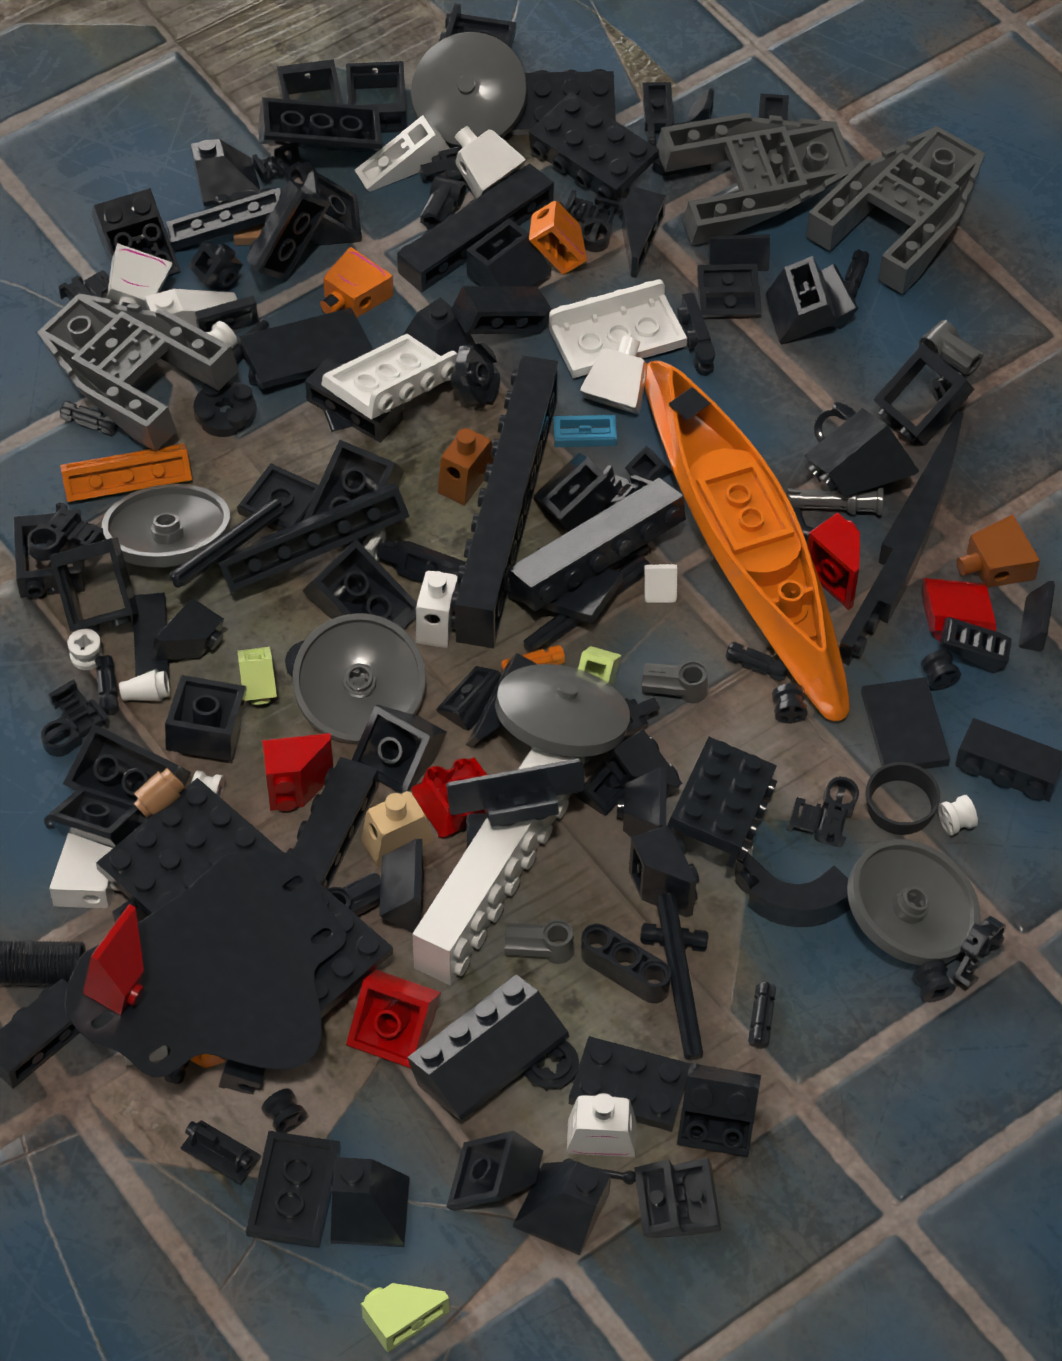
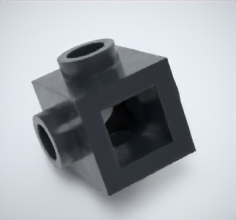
[188,242,243,289]

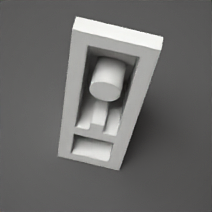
[355,115,450,192]
[145,289,237,327]

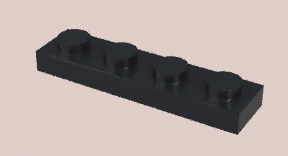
[166,187,281,250]

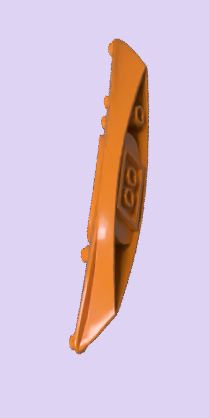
[645,361,850,721]

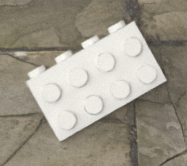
[549,279,687,378]
[321,334,458,419]

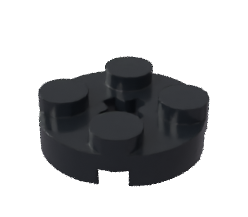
[451,343,500,406]
[193,381,256,437]

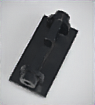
[180,1120,261,1184]

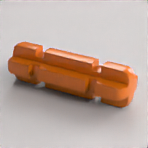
[501,645,565,672]

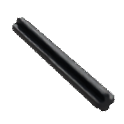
[170,499,285,588]
[523,556,650,653]
[657,893,703,1060]

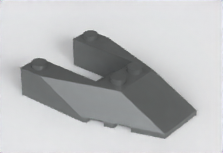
[656,113,855,246]
[806,126,985,294]
[37,293,239,451]

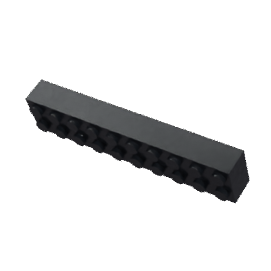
[450,355,559,649]

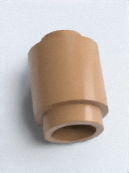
[134,768,186,818]

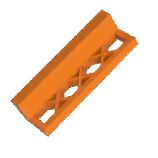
[60,443,192,502]

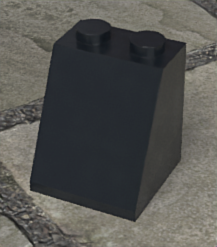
[804,408,919,496]

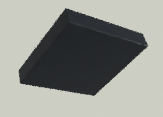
[237,463,319,531]

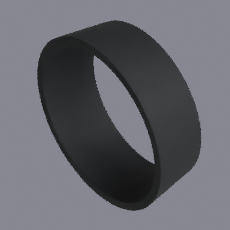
[866,762,941,835]

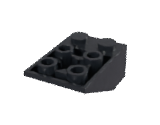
[92,188,180,276]

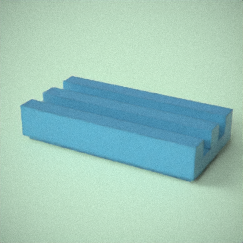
[553,415,617,447]

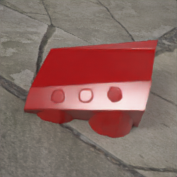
[923,578,997,642]
[412,757,487,838]

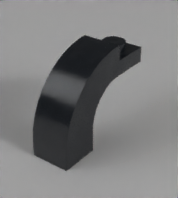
[735,852,851,927]

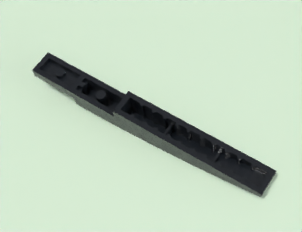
[839,411,963,666]

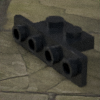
[446,758,585,827]

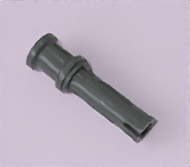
[787,487,883,515]

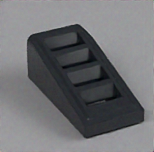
[940,617,1012,673]

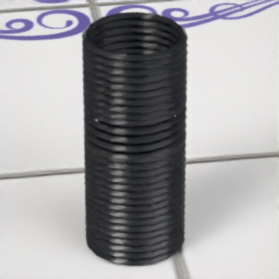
[0,940,86,986]

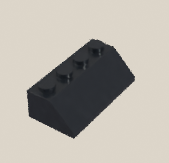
[258,97,382,153]
[407,974,569,1121]

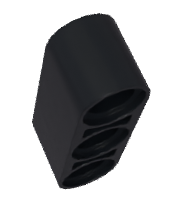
[581,923,671,1004]

